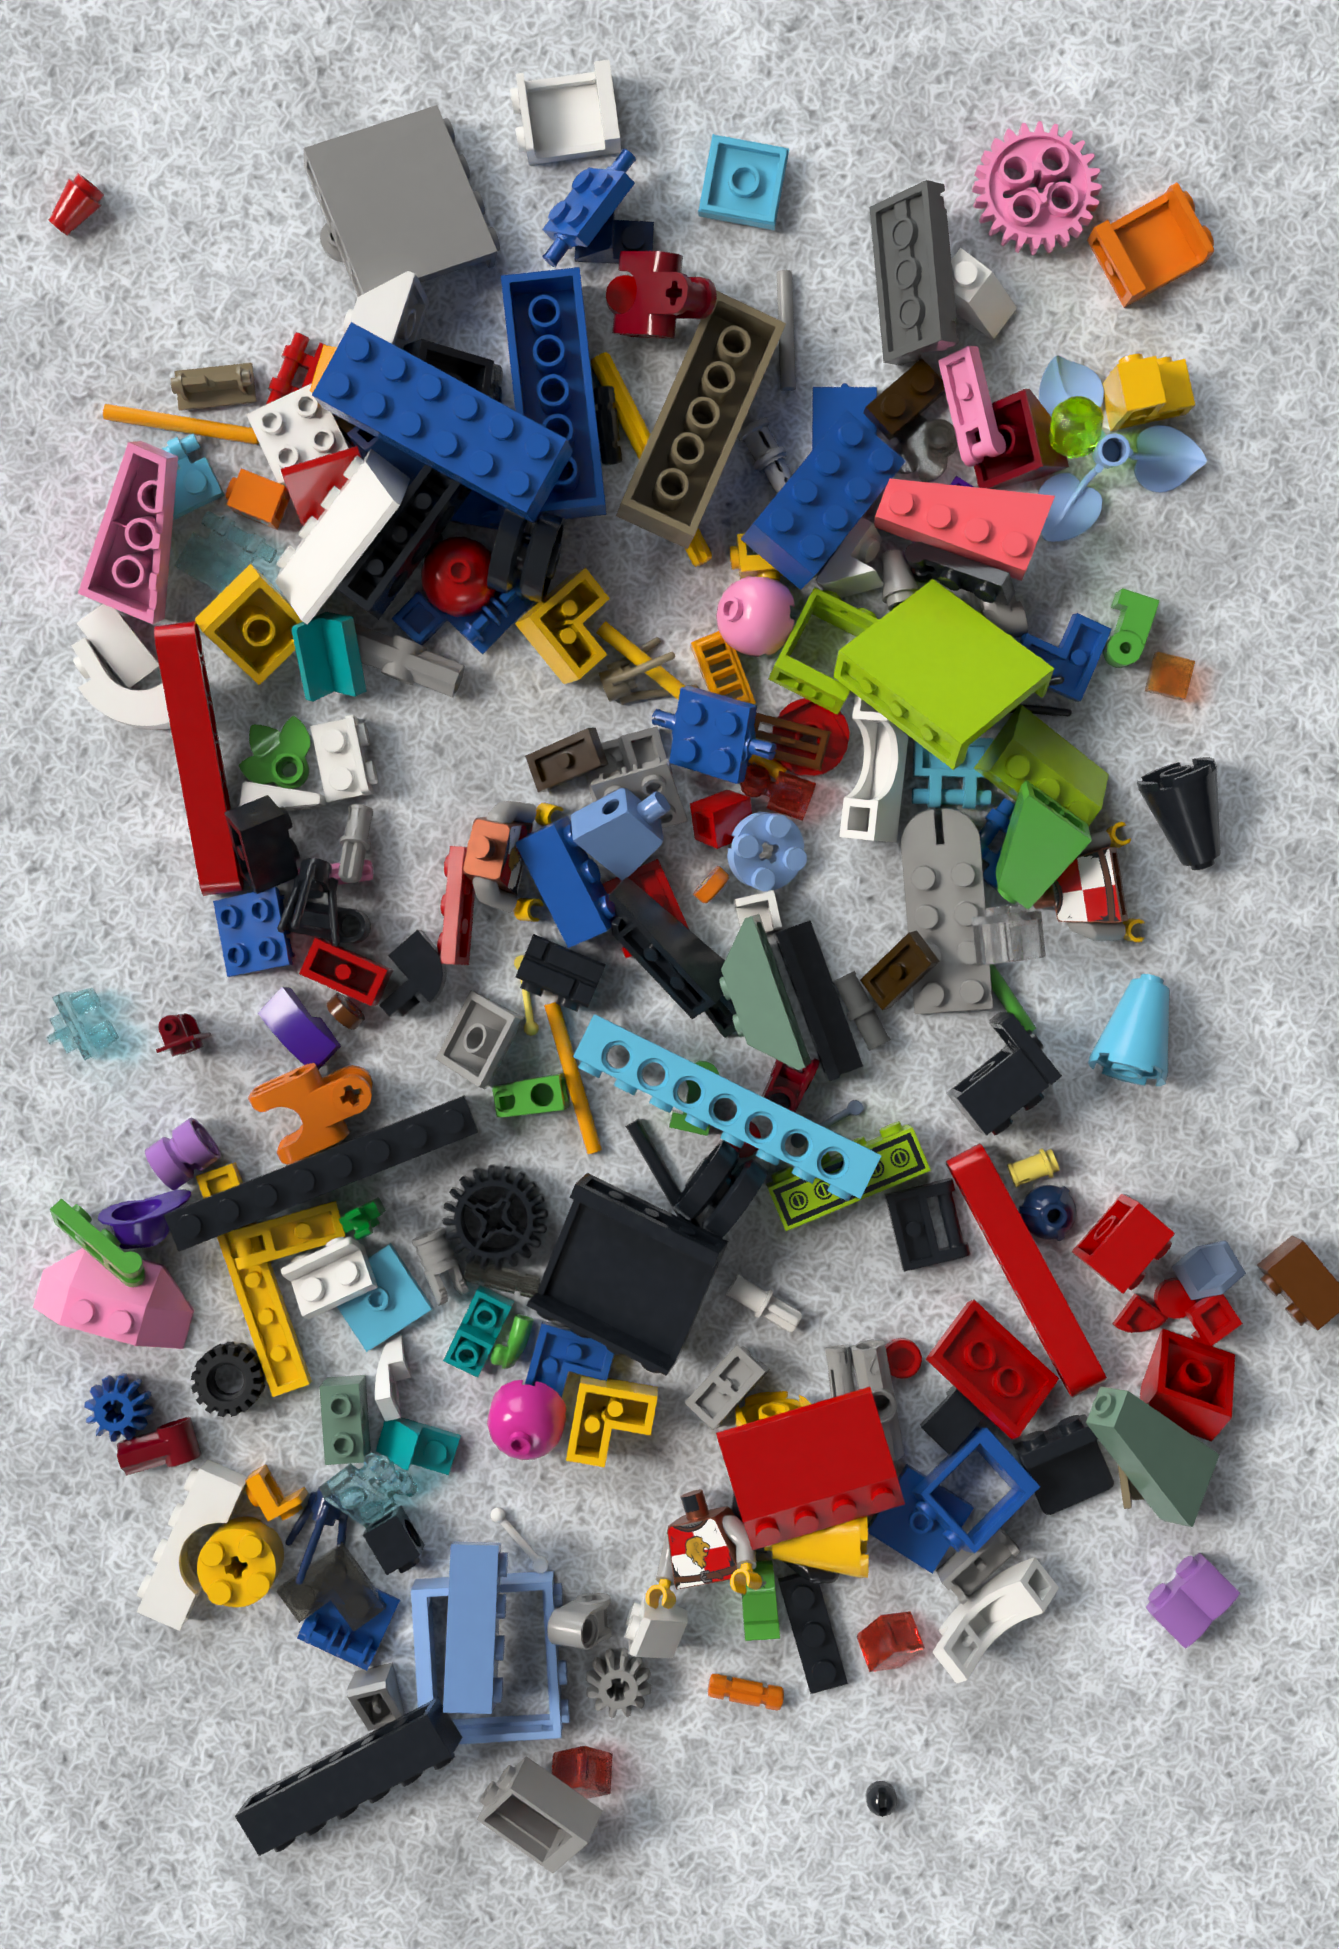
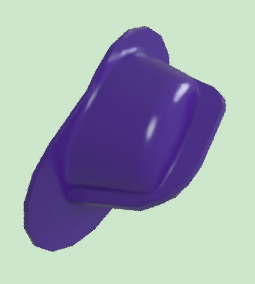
[98,1189,192,1249]

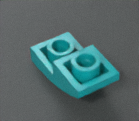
[443,1285,514,1378]

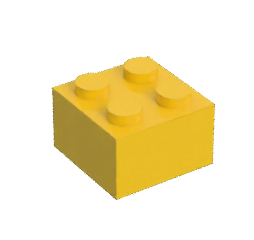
[195,564,303,685]

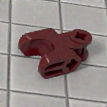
[612,251,717,339]

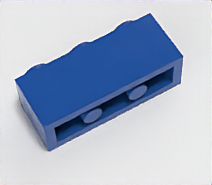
[515,815,616,948]

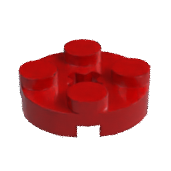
[771,698,850,777]

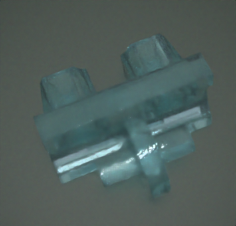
[46,988,119,1061]

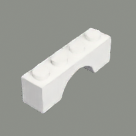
[840,694,908,842]
[137,1460,248,1631]

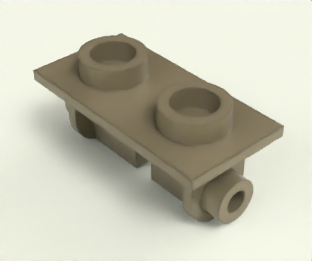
[171,363,257,411]

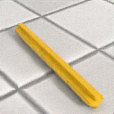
[591,352,712,567]

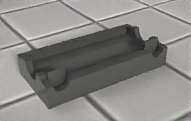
[869,180,959,365]

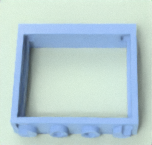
[411,1571,570,1744]

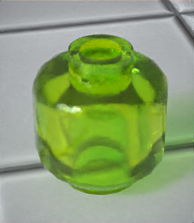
[1049,396,1104,458]

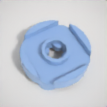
[727,812,807,891]

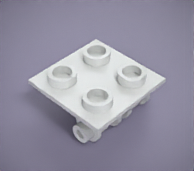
[246,384,349,484]

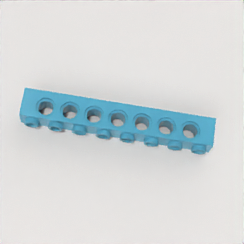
[573,1014,881,1201]

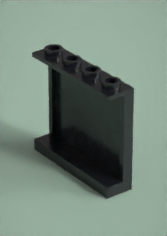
[526,1173,729,1376]

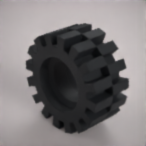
[191,1341,266,1417]

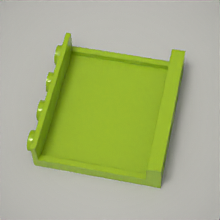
[833,579,1054,770]

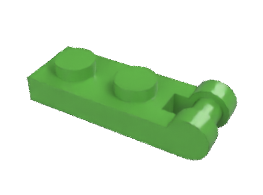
[50,1198,146,1288]

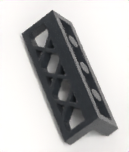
[773,920,863,1081]

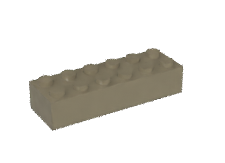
[616,290,786,549]

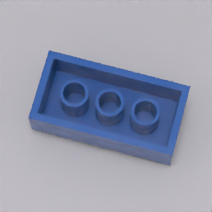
[741,410,906,590]

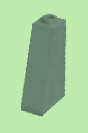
[1086,1387,1220,1527]

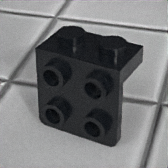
[1013,1414,1114,1515]

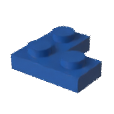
[1019,613,1112,702]
[525,1321,614,1398]

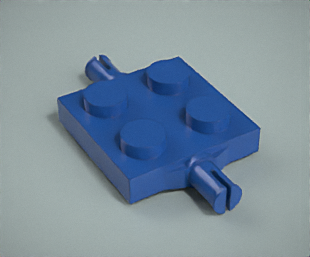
[542,148,636,267]
[652,686,777,784]

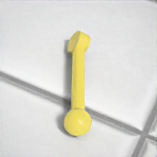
[514,955,539,1036]

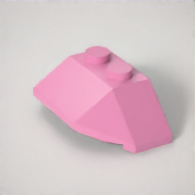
[33,1248,194,1349]

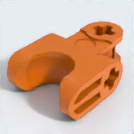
[248,1063,373,1165]

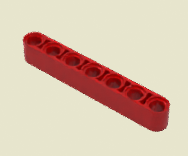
[154,621,244,896]
[946,1143,1107,1398]

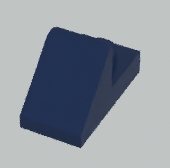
[574,212,654,264]

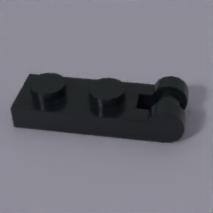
[905,542,1016,605]

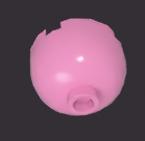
[716,576,795,657]

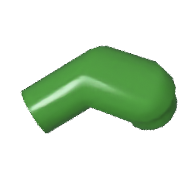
[490,1314,534,1369]

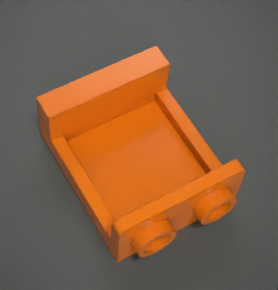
[1087,182,1214,308]

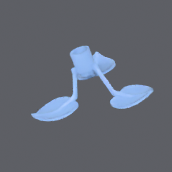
[1037,356,1207,542]

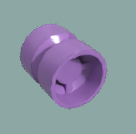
[145,1117,221,1190]

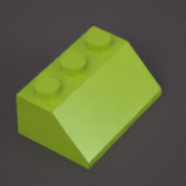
[973,705,1109,827]

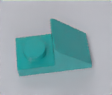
[376,1417,461,1475]

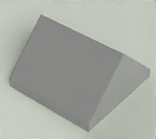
[436,990,524,1089]

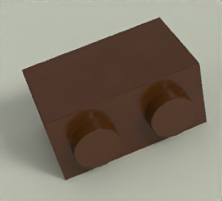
[1257,1236,1339,1331]

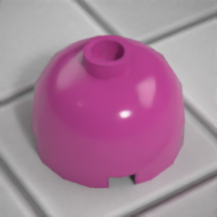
[487,1380,567,1460]

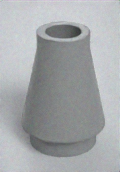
[881,549,919,611]

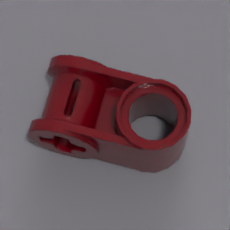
[762,1058,820,1112]

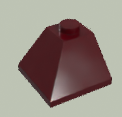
[974,389,1069,489]

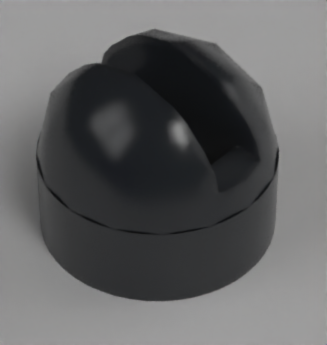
[865,1781,897,1817]

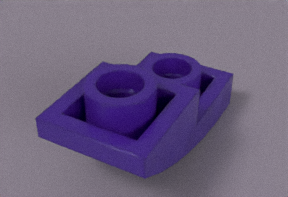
[258,987,341,1070]

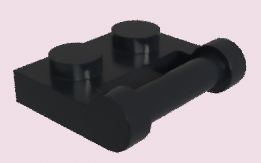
[884,1178,971,1272]

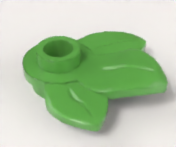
[239,716,311,789]

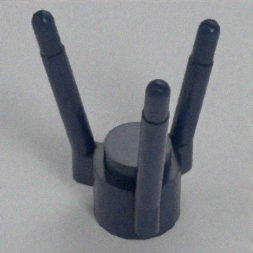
[285,1486,352,1585]

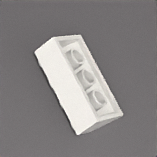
[275,449,410,625]

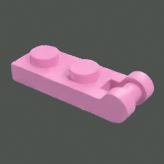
[938,346,1006,467]

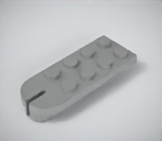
[901,807,993,1014]

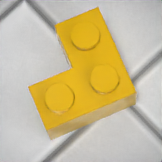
[1102,353,1195,431]
[514,567,610,684]
[566,1375,658,1468]

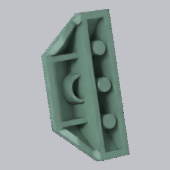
[720,914,812,1070]

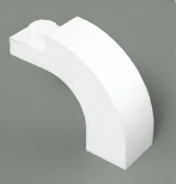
[71,638,171,730]
[933,1557,1059,1683]

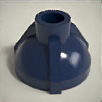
[1018,1185,1076,1241]

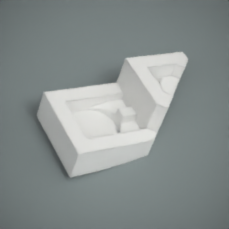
[375,1334,411,1421]

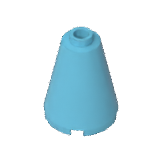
[1088,974,1170,1086]

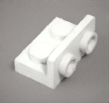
[310,714,378,803]
[280,1237,378,1320]

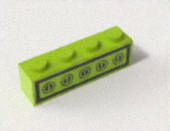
[766,1121,931,1231]

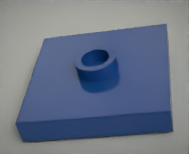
[868,1464,974,1574]

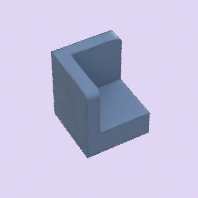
[1172,1240,1246,1300]

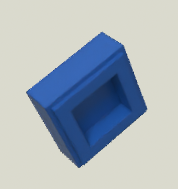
[392,591,447,646]

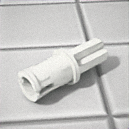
[726,1274,802,1332]

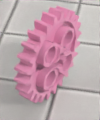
[972,121,1102,255]

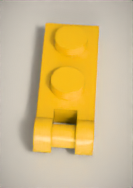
[228,1201,346,1270]

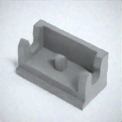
[684,1344,770,1430]
[936,1528,1021,1605]

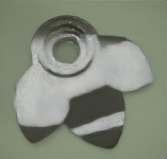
[893,415,958,483]

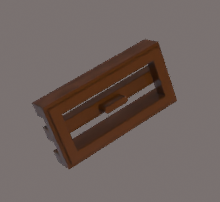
[754,712,831,771]

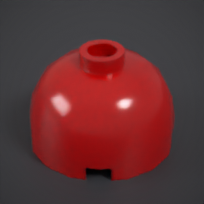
[421,537,497,617]

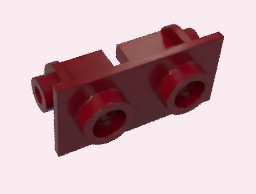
[156,1013,212,1057]

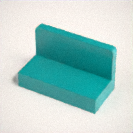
[292,612,367,702]

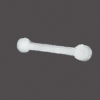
[490,1507,548,1573]

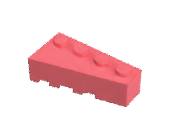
[874,479,1055,581]

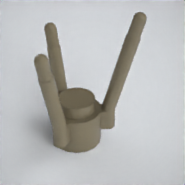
[599,637,698,705]

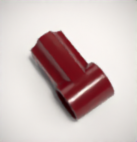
[117,1417,202,1476]

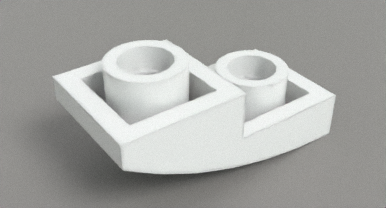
[77,604,159,689]

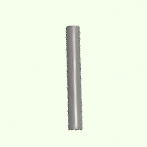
[776,270,796,391]

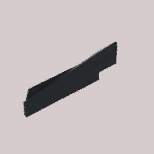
[609,878,736,1038]

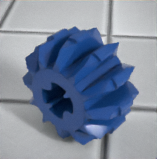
[84,1373,153,1442]

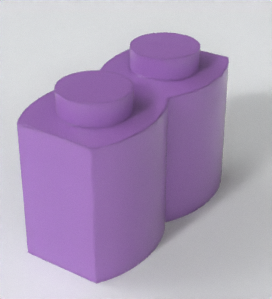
[1146,1553,1240,1649]

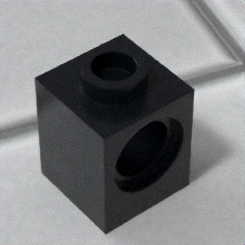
[363,1505,425,1575]

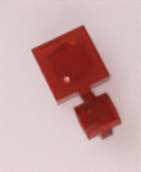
[739,764,816,821]

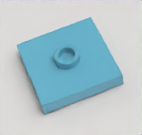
[698,134,789,230]
[337,1243,433,1352]

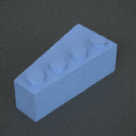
[443,1541,508,1714]

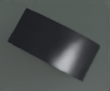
[920,1385,986,1455]

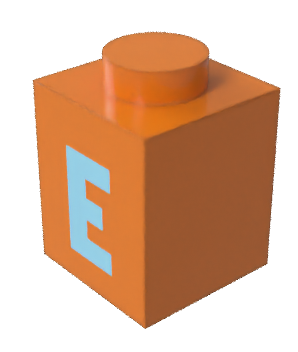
[226,468,291,530]

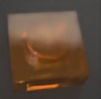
[1145,651,1195,701]

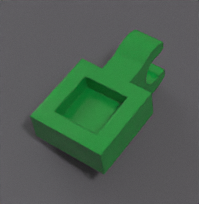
[339,1197,386,1241]

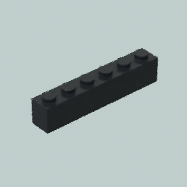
[235,1697,463,1856]

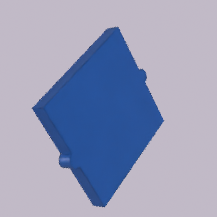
[812,383,877,450]

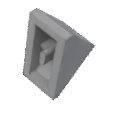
[347,1662,405,1731]

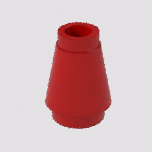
[48,173,104,236]

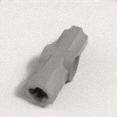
[354,623,465,698]
[851,1339,905,1462]

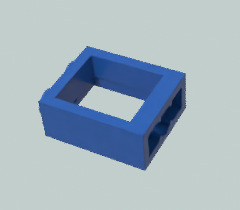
[911,1427,1040,1554]

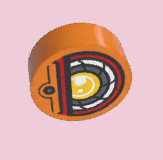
[693,866,729,904]

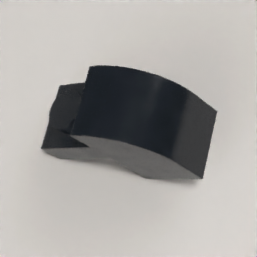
[379,930,447,1017]

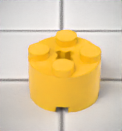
[197,1516,284,1607]

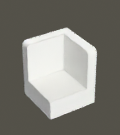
[734,890,783,933]

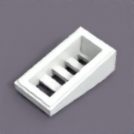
[239,781,326,811]

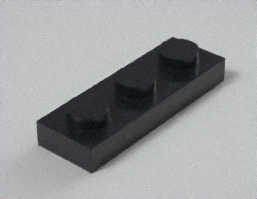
[778,1573,848,1694]

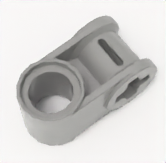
[547,1593,612,1650]

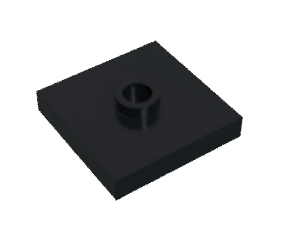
[989,1012,1062,1085]

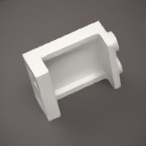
[510,60,621,165]

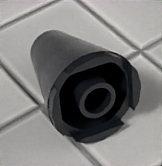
[1137,757,1221,870]

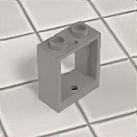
[477,1756,603,1873]

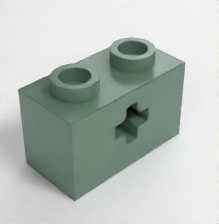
[319,1375,371,1465]

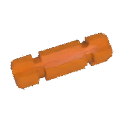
[708,1674,784,1711]

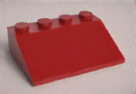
[716,1386,905,1550]

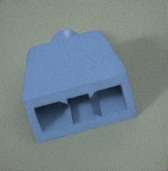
[570,788,670,880]

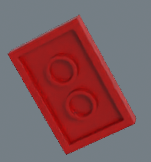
[926,1299,1059,1439]

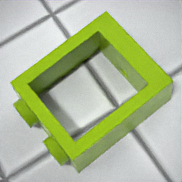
[768,587,879,715]

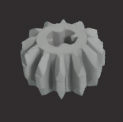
[586,1648,651,1719]

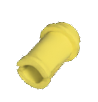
[1007,1148,1060,1188]

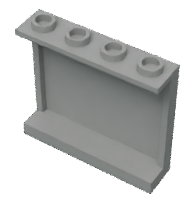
[304,105,500,297]

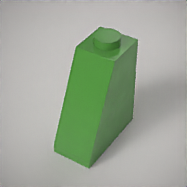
[995,780,1092,910]

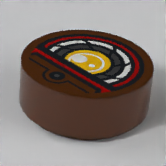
[327,992,365,1030]

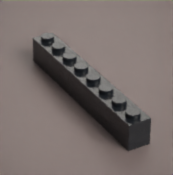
[164,1095,478,1252]

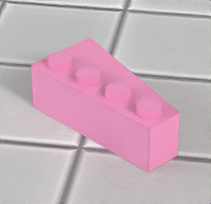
[78,441,178,624]

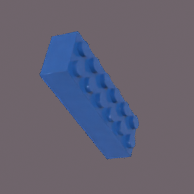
[501,267,607,523]
[312,322,573,523]

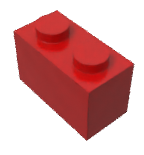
[299,938,393,1006]

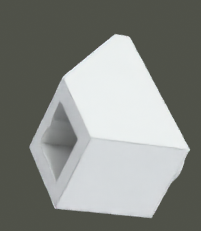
[625,1593,688,1658]

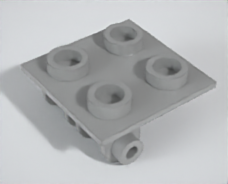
[591,757,688,828]

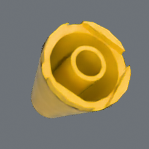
[764,1516,869,1578]

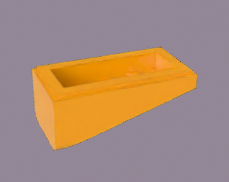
[690,631,756,705]

